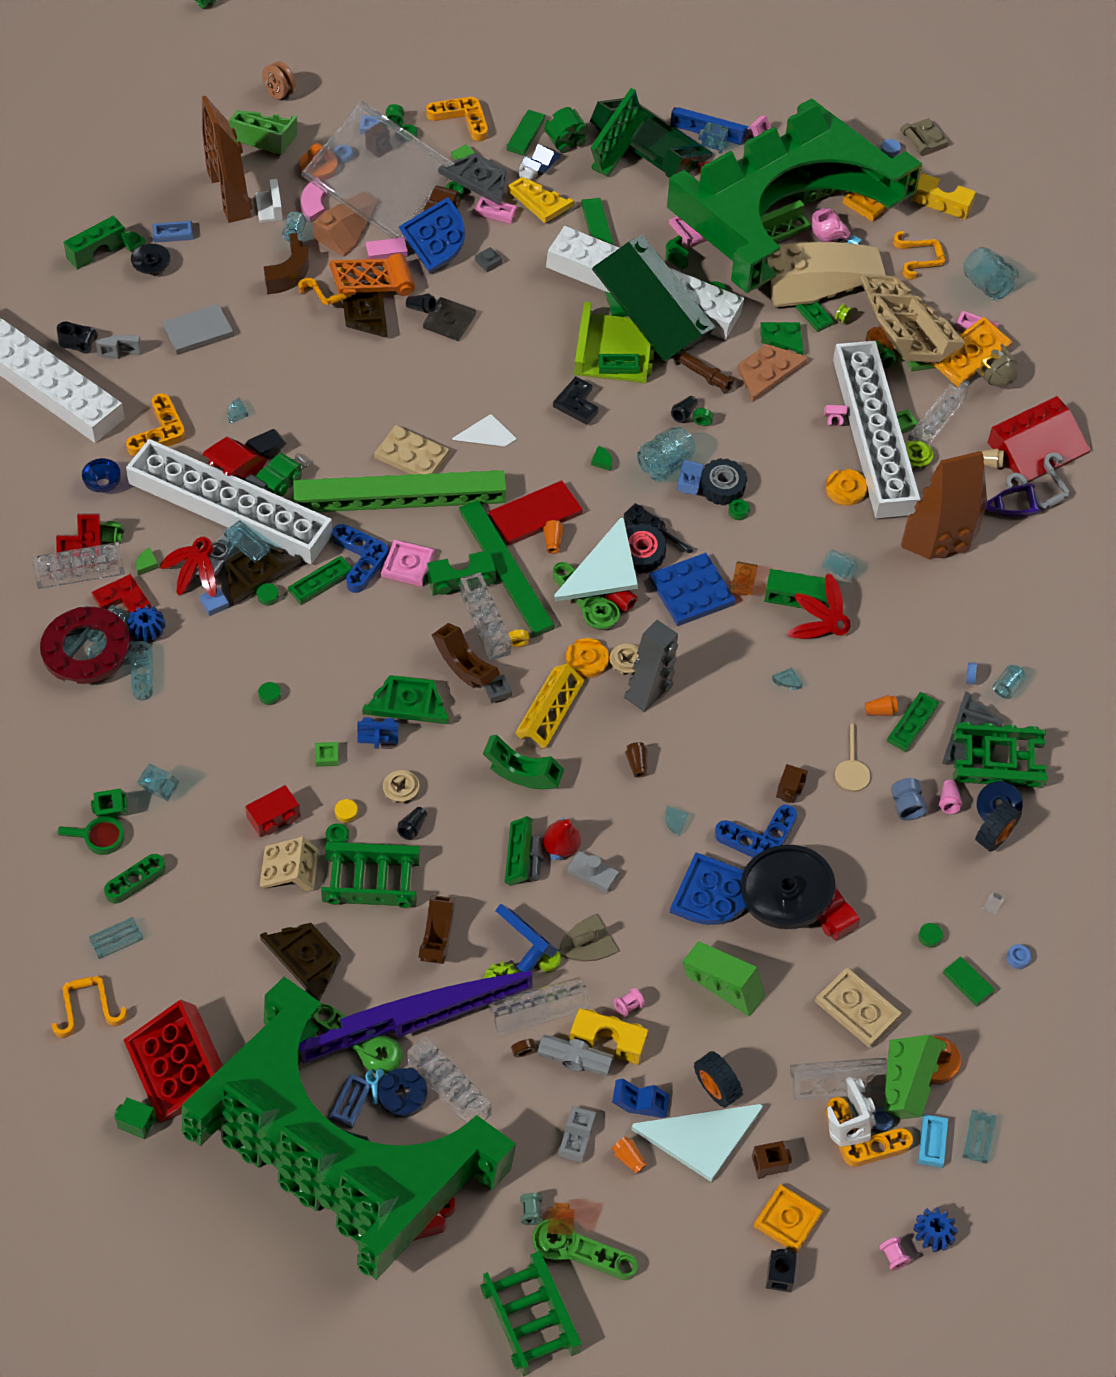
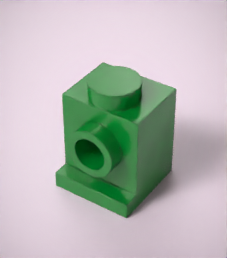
[91,788,128,817]

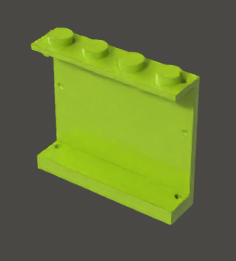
[574,302,654,383]

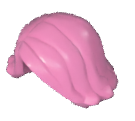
[812,208,851,242]

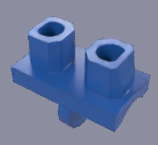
[357,717,398,749]

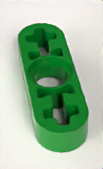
[104,854,166,904]

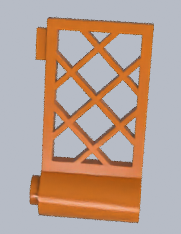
[329,253,415,296]

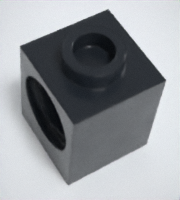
[766,1249,797,1292]

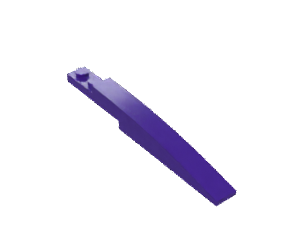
[298,971,533,1064]

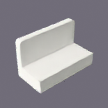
[255,179,283,223]

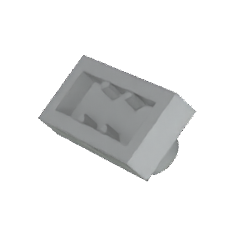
[567,851,619,893]

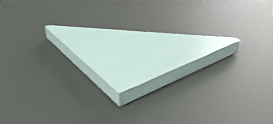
[554,518,638,602]
[631,1104,763,1182]

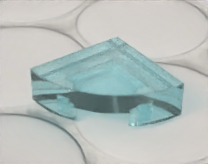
[227,398,248,423]
[772,668,802,690]
[665,806,689,836]

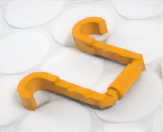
[893,231,946,280]
[298,267,355,305]
[52,975,127,1038]

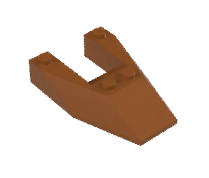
[201,96,253,223]

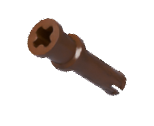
[677,351,734,394]

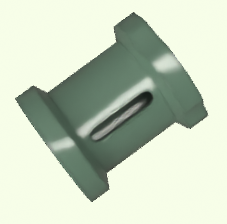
[520,1193,544,1225]

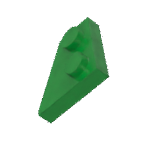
[760,322,803,355]

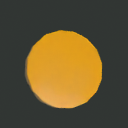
[826,469,868,506]
[565,638,609,678]

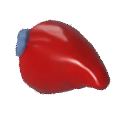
[543,817,581,860]

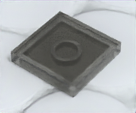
[423,297,476,341]

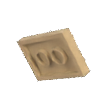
[374,425,449,475]
[815,967,902,1048]

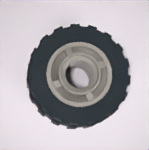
[700,458,747,506]

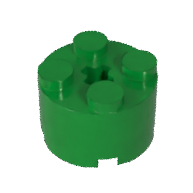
[544,107,588,153]

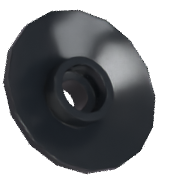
[131,243,171,274]

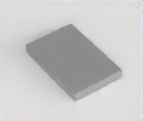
[162,304,233,354]

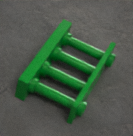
[321,842,420,908]
[480,1251,582,1377]

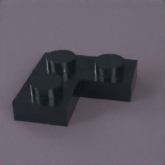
[553,376,599,425]

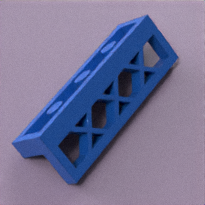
[670,107,749,145]

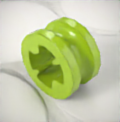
[835,304,853,324]

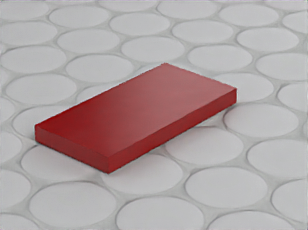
[488,480,583,545]

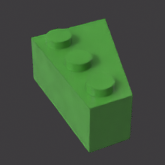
[229,110,297,155]
[682,941,765,1017]
[884,1035,947,1119]

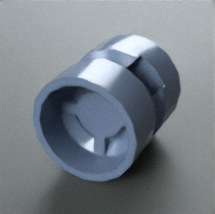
[891,778,927,821]

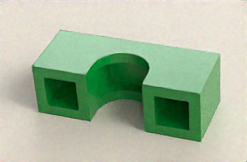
[63,215,125,270]
[427,550,496,596]

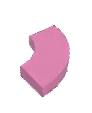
[301,178,328,222]

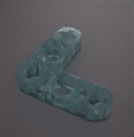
[87,641,153,701]

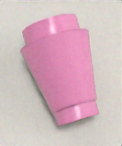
[939,780,962,814]

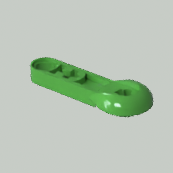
[553,562,620,630]
[313,1004,403,1074]
[532,1218,638,1280]

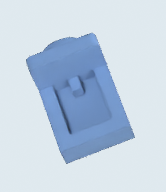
[676,460,704,495]

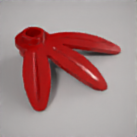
[160,537,217,597]
[787,574,851,639]

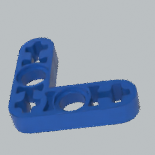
[332,524,388,593]
[715,805,797,858]

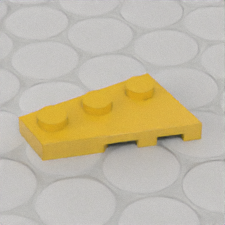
[508,177,574,223]

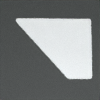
[452,414,517,447]

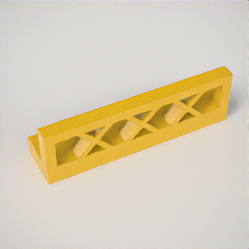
[515,663,585,748]

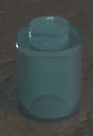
[282,212,306,242]
[822,549,857,579]
[993,665,1026,699]

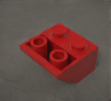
[202,437,267,481]

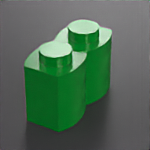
[255,453,302,496]

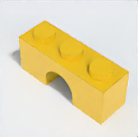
[912,173,976,220]
[569,1008,648,1065]

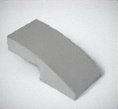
[96,335,142,359]
[558,1106,596,1163]

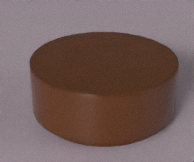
[511,1039,537,1058]

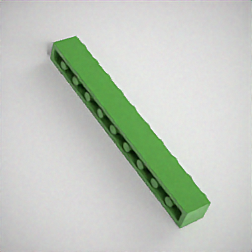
[293,470,506,512]

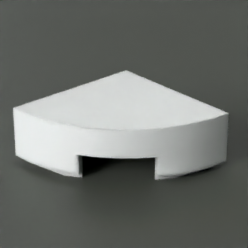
[519,164,538,181]

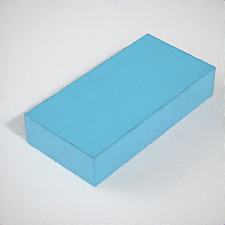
[918,1114,948,1168]

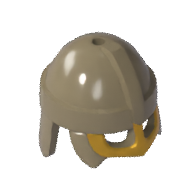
[976,343,1018,387]

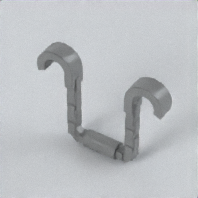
[1006,453,1069,510]

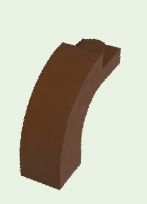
[263,233,309,294]
[431,623,500,688]
[419,895,455,964]

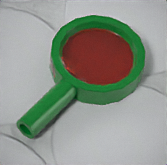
[58,816,124,855]

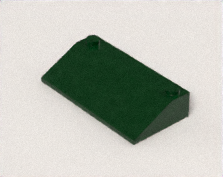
[589,98,713,178]
[592,234,715,362]

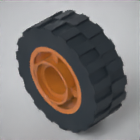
[975,801,1022,852]
[694,1051,743,1108]

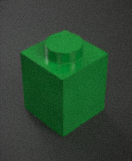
[114,1097,156,1139]

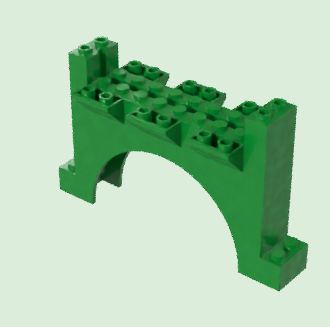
[667,98,922,293]
[182,976,516,1280]

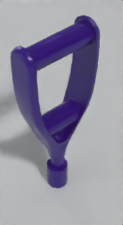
[985,484,1041,517]

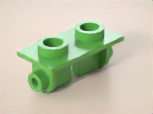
[100,521,125,544]

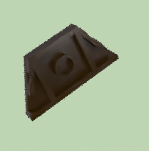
[343,276,388,337]
[224,541,301,604]
[260,923,341,1001]

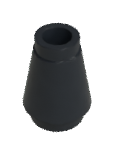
[406,293,436,314]
[671,396,698,423]
[397,807,427,840]

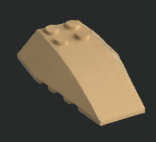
[765,242,886,308]
[861,274,965,363]

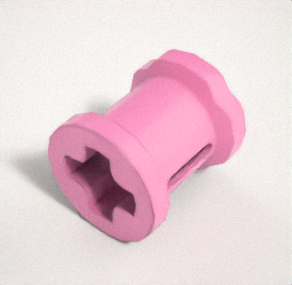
[613,987,645,1018]
[879,1237,911,1271]

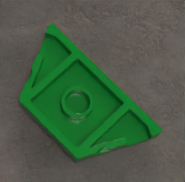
[362,675,449,724]

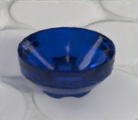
[82,458,121,493]

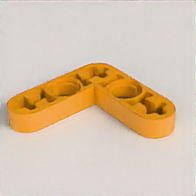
[426,97,488,141]
[126,393,185,456]
[825,1097,913,1167]

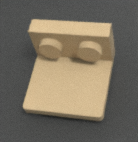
[260,837,319,892]

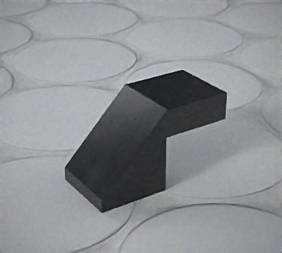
[244,429,287,458]

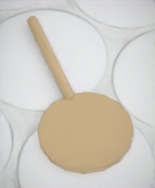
[834,724,871,792]

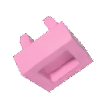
[747,116,771,137]
[824,405,847,426]

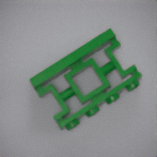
[953,722,1048,788]

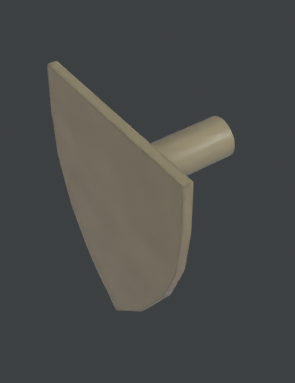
[560,914,619,961]

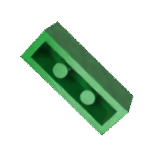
[764,569,829,609]

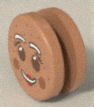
[262,61,296,99]

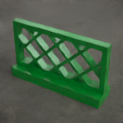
[591,88,648,177]

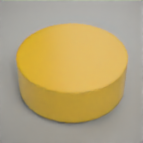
[507,630,529,647]
[335,799,358,823]

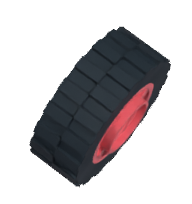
[626,523,666,573]

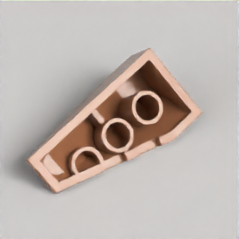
[313,192,378,256]

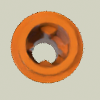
[543,520,564,554]
[865,694,898,716]
[611,1136,647,1174]

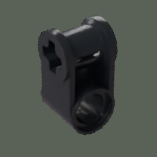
[56,321,98,353]

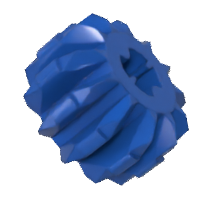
[127,605,165,643]
[913,1207,958,1252]

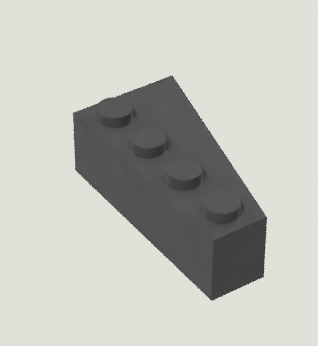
[624,620,678,712]

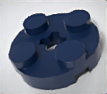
[378,1068,428,1118]

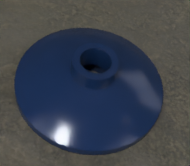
[976,781,1023,821]

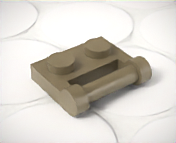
[900,118,949,156]

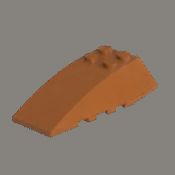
[901,451,987,559]

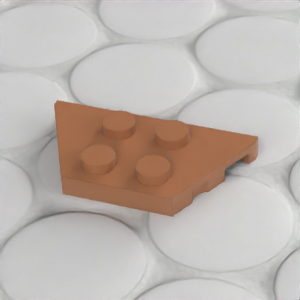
[737,344,808,402]

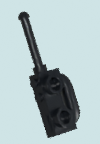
[623,503,693,553]

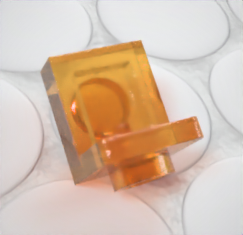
[865,326,895,352]
[730,561,758,595]
[548,1202,575,1235]

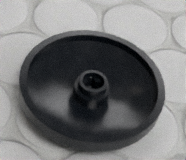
[741,844,835,929]

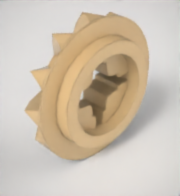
[610,644,639,675]
[383,770,419,804]

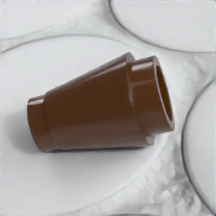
[625,742,647,777]

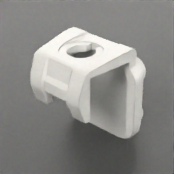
[828,1076,876,1147]

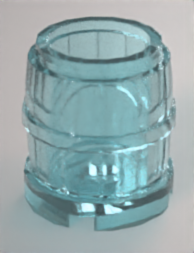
[963,247,1019,300]
[637,427,695,482]

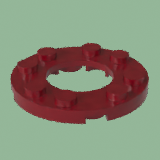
[40,607,130,684]

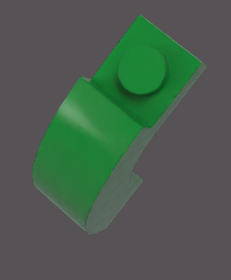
[483,734,565,789]

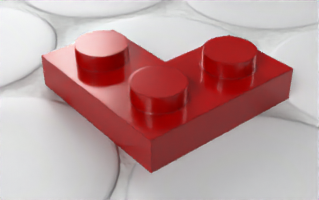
[56,513,101,558]
[91,574,151,614]

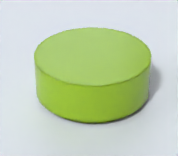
[537,951,561,972]

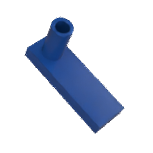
[495,904,558,972]

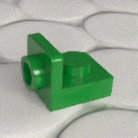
[665,235,689,270]

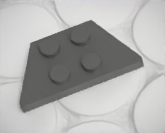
[438,153,506,205]
[942,691,1003,765]

